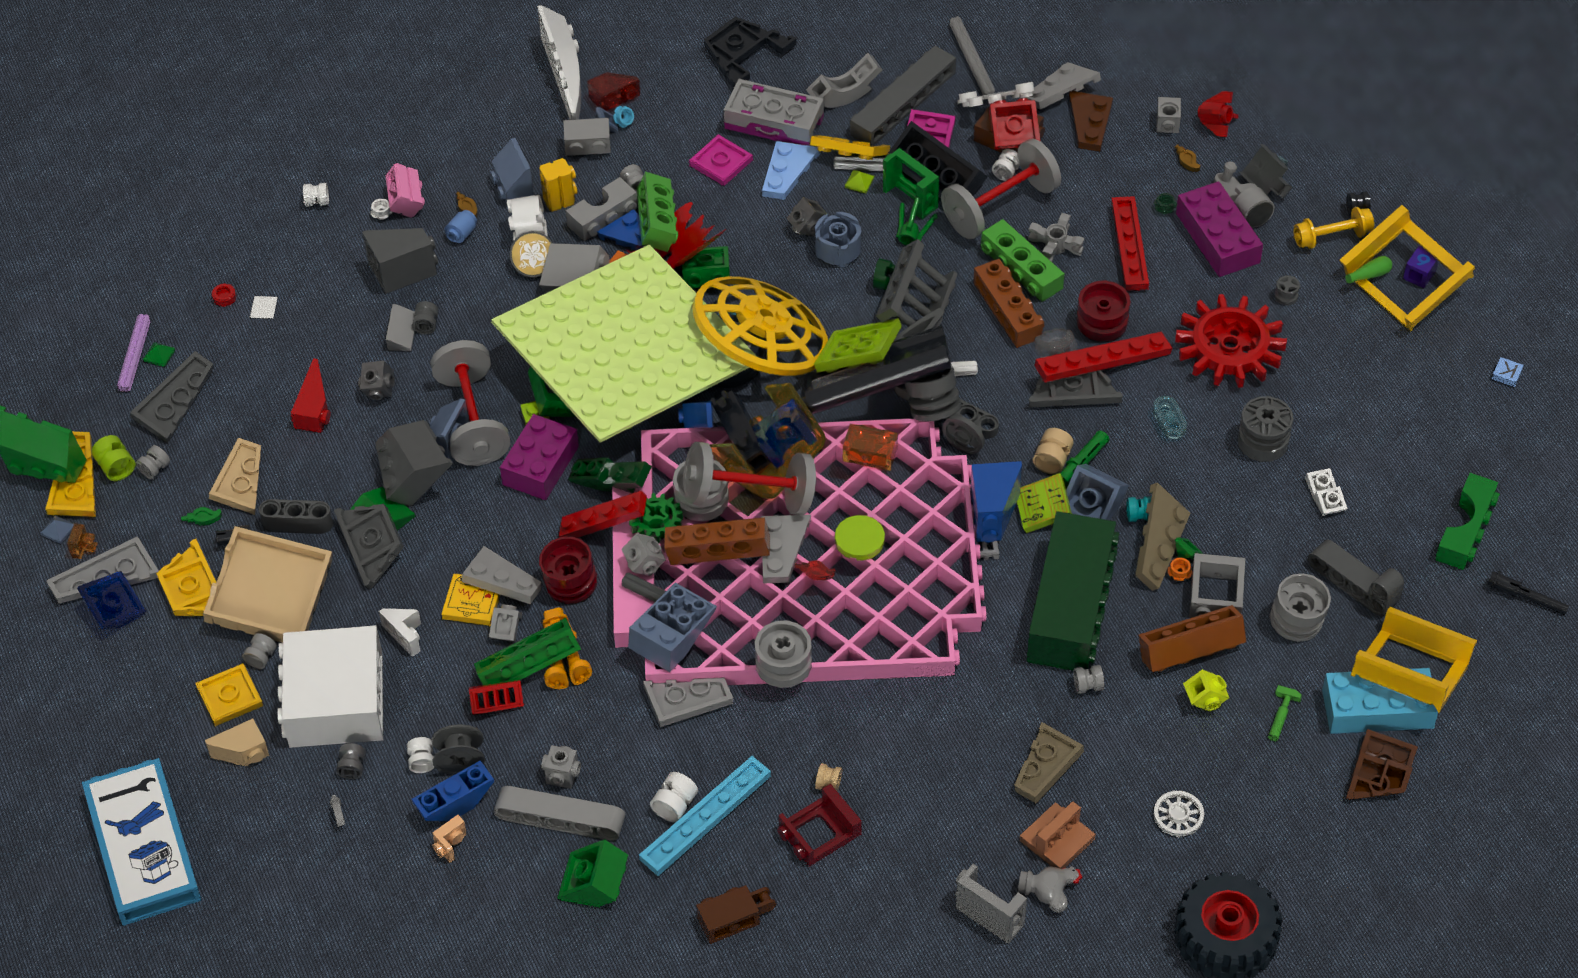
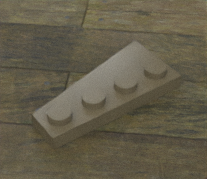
[1135,483,1190,591]

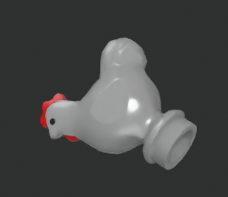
[1018,866,1082,913]

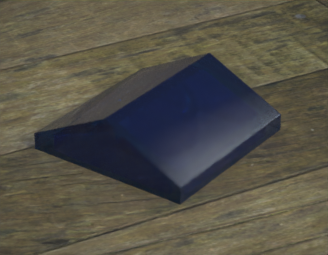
[77,571,146,630]

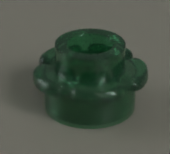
[1154,193,1177,214]

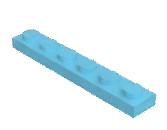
[639,756,771,876]

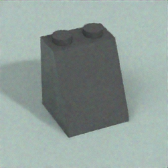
[362,228,438,294]

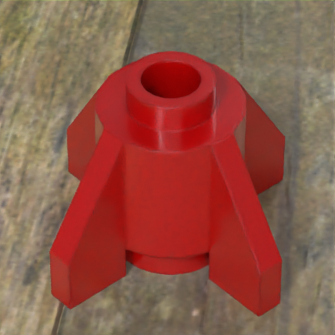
[1197,91,1239,137]

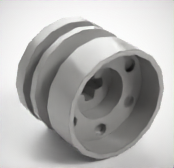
[1269,573,1331,642]

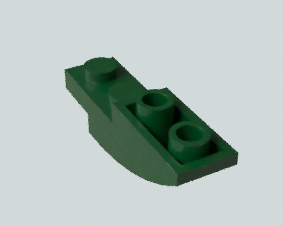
[568,458,652,493]

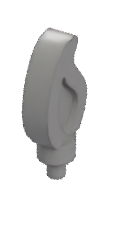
[330,795,345,827]

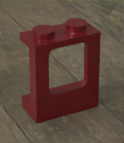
[777,784,862,867]

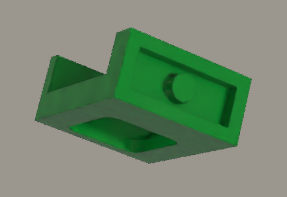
[883,148,939,220]

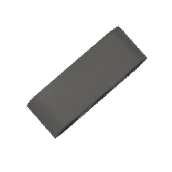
[259,499,333,534]

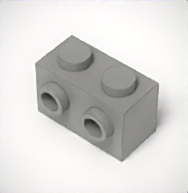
[563,118,611,156]

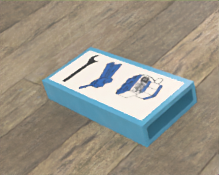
[82,758,202,926]

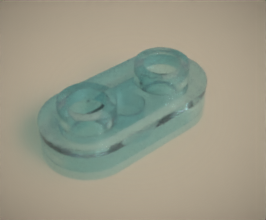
[1153,396,1187,439]

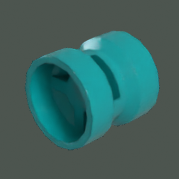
[1126,496,1152,522]

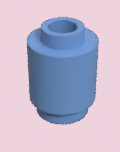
[444,210,477,243]

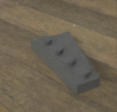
[130,351,214,444]

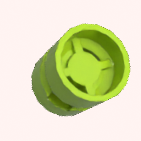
[91,435,136,481]

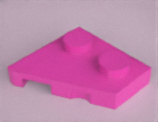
[907,109,956,148]

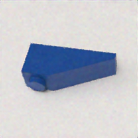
[678,401,714,428]

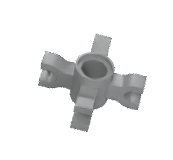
[1028,213,1085,262]

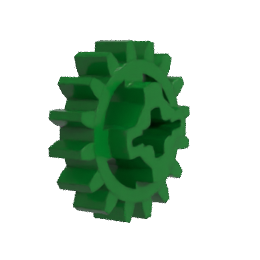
[629,493,683,543]

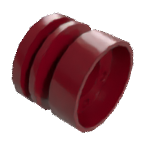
[539,536,598,604]

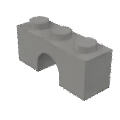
[566,177,638,241]

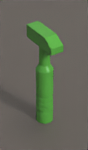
[1268,685,1302,741]

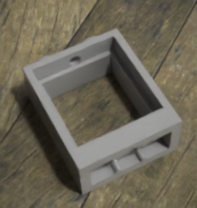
[1189,553,1245,617]

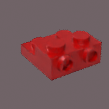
[988,98,1041,150]

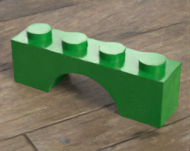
[1435,473,1500,570]

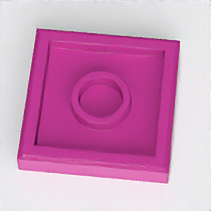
[689,134,753,186]

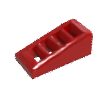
[469,680,524,715]

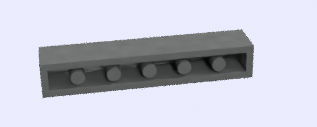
[850,45,956,147]

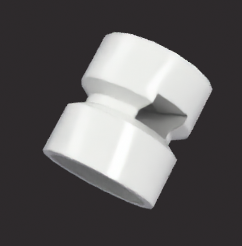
[650,772,698,822]

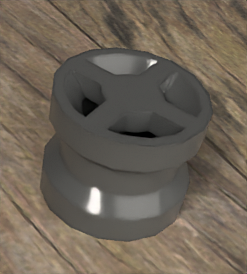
[1275,275,1300,305]

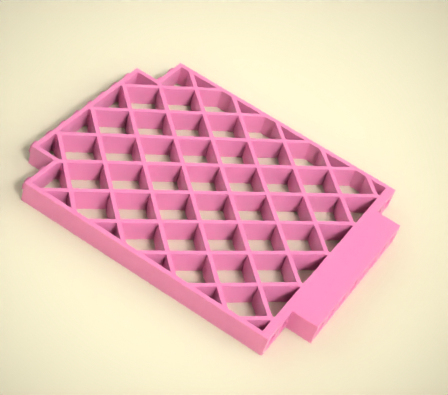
[612,419,986,685]

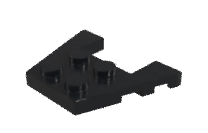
[704,17,797,88]

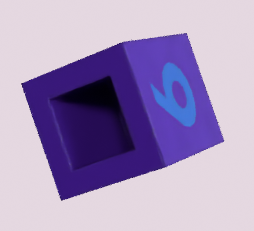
[1403,246,1439,288]

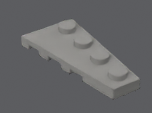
[46,536,159,604]

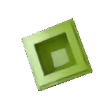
[845,170,874,194]

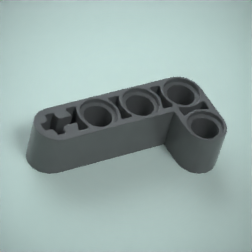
[1308,539,1404,616]

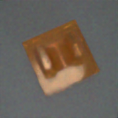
[67,523,98,559]

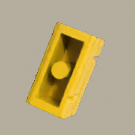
[539,158,578,212]

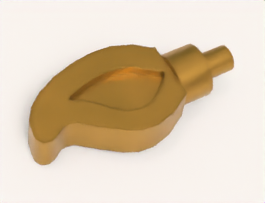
[1175,144,1201,172]
[456,192,477,218]

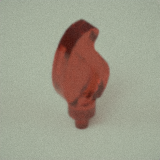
[794,560,835,581]

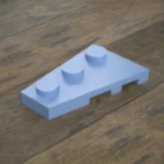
[762,141,821,200]

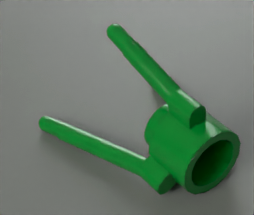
[896,197,938,245]

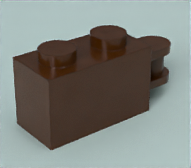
[696,885,777,944]

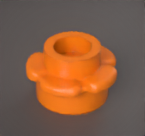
[1167,558,1192,581]

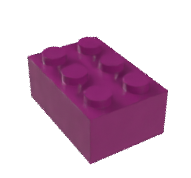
[500,414,579,500]

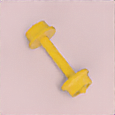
[1293,207,1374,249]

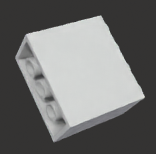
[278,626,383,748]

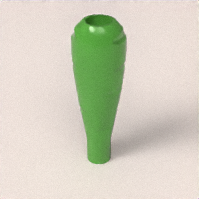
[1345,256,1392,283]

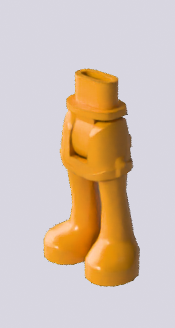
[542,607,592,689]

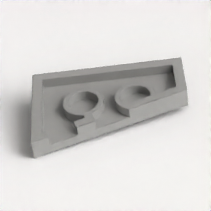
[1023,62,1101,109]
[761,515,811,583]
[462,546,541,604]

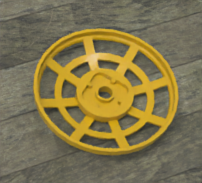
[692,276,828,376]

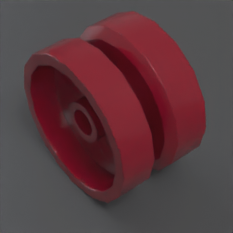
[1076,280,1131,342]

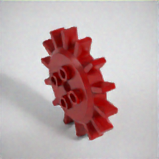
[1175,294,1287,388]

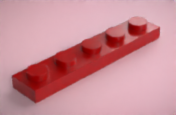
[1111,196,1149,291]

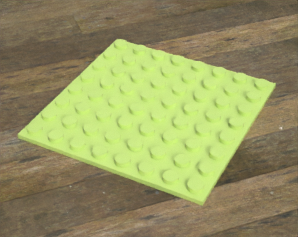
[491,245,757,443]

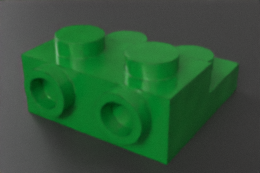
[682,246,730,288]

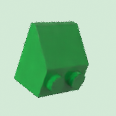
[558,839,628,907]

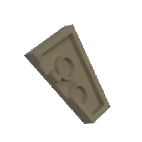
[1014,722,1084,803]

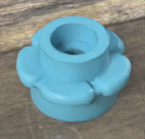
[613,106,634,128]

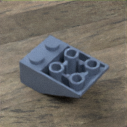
[628,582,717,672]

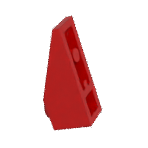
[290,358,331,433]

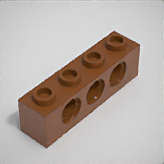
[664,517,770,565]

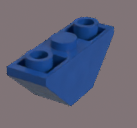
[412,761,494,821]

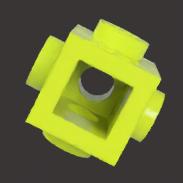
[1183,669,1229,712]

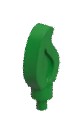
[181,507,222,526]

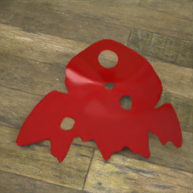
[627,202,726,269]

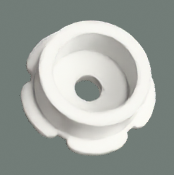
[370,199,393,220]

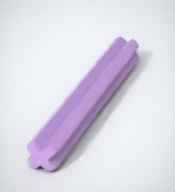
[117,314,151,392]

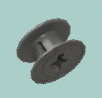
[431,724,485,775]

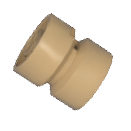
[1033,428,1074,474]

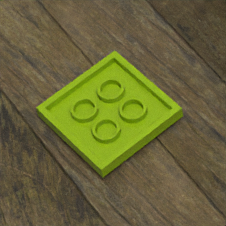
[814,318,902,373]

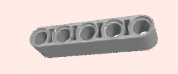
[493,786,626,841]

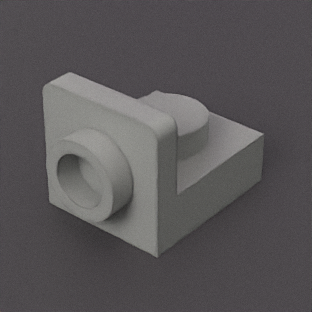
[489,604,522,642]

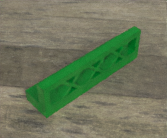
[474,618,581,695]

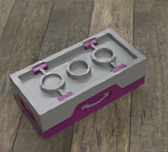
[724,79,824,146]

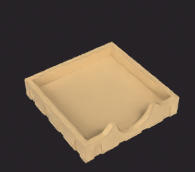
[203,526,332,643]

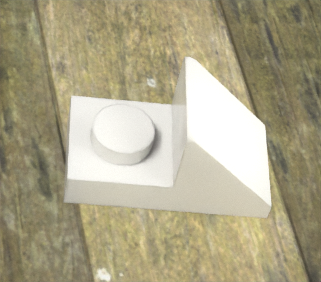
[379,608,421,657]

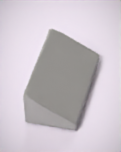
[386,304,415,351]

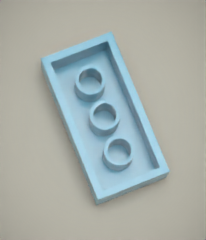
[1322,668,1438,734]

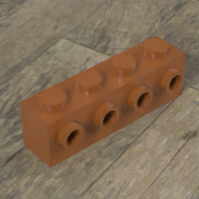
[974,259,1044,348]
[1138,605,1246,672]

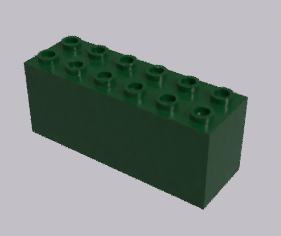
[1027,511,1120,671]

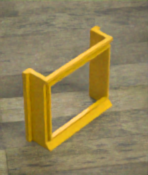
[1340,205,1475,331]
[1351,607,1477,713]

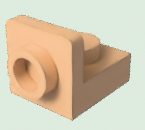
[432,815,467,863]

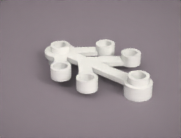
[957,82,1034,107]

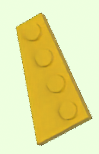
[46,431,96,517]

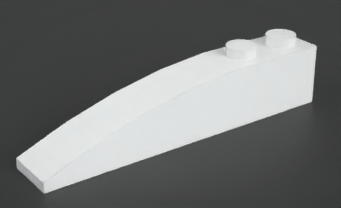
[537,5,581,120]

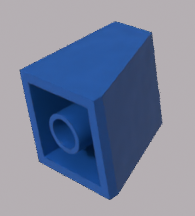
[970,461,1022,543]

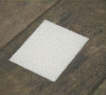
[250,296,278,319]

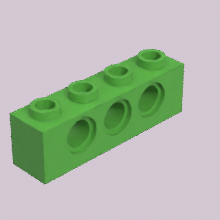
[637,171,678,252]
[981,219,1065,302]

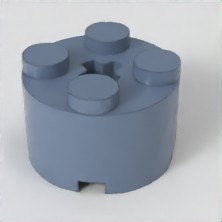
[815,212,861,268]

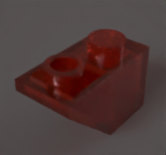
[587,72,640,111]

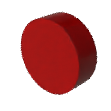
[212,284,236,307]

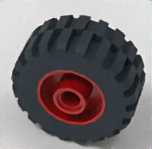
[1174,872,1282,978]

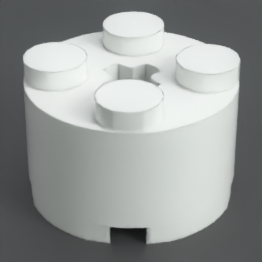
[507,195,548,240]

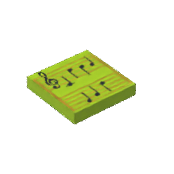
[1017,473,1072,534]

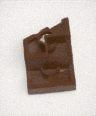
[1346,729,1418,800]

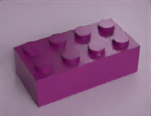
[1176,181,1263,277]

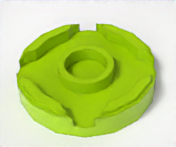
[835,515,885,561]

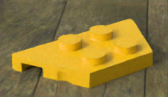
[156,539,216,616]

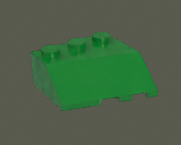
[0,405,87,483]

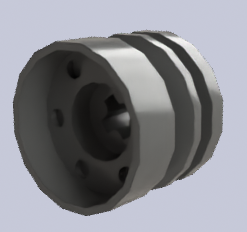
[905,366,962,421]
[1238,396,1294,462]

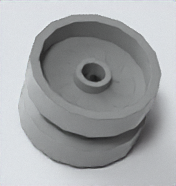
[673,460,729,521]
[755,620,812,688]

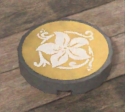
[510,231,552,278]

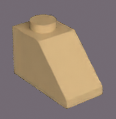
[205,719,269,766]

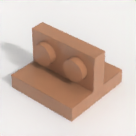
[1019,801,1096,869]

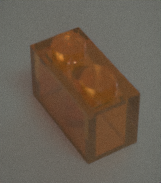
[843,424,898,471]

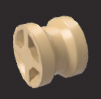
[815,763,842,792]

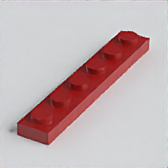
[1034,331,1172,382]

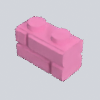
[385,163,425,218]

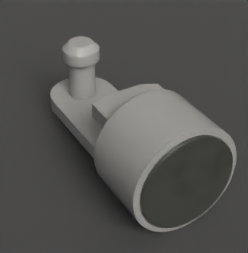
[1214,161,1275,228]

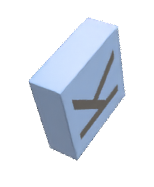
[1492,357,1524,387]

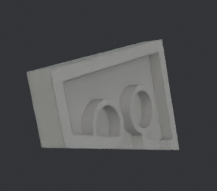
[643,678,734,727]

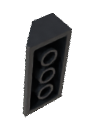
[885,121,988,199]

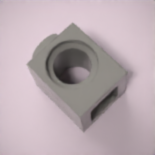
[1156,97,1181,133]

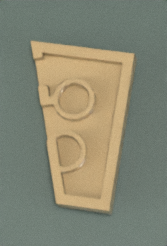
[209,438,261,515]

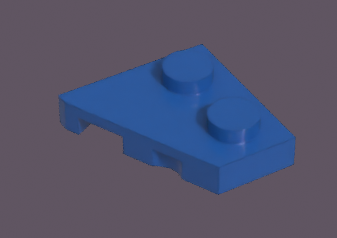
[597,209,645,251]

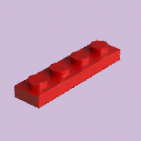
[559,491,647,538]

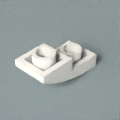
[1305,468,1348,515]

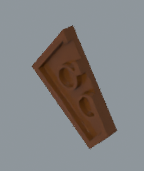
[1069,91,1113,152]

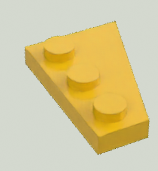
[810,135,890,160]

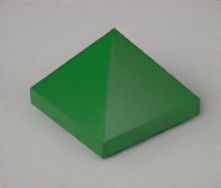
[143,342,175,367]
[1175,537,1203,560]

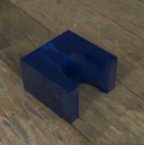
[752,399,818,469]

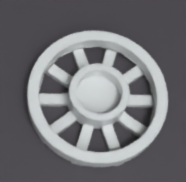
[1154,791,1204,838]

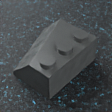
[375,420,453,507]

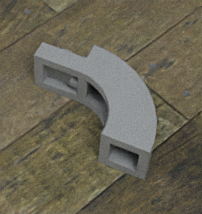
[806,53,883,108]

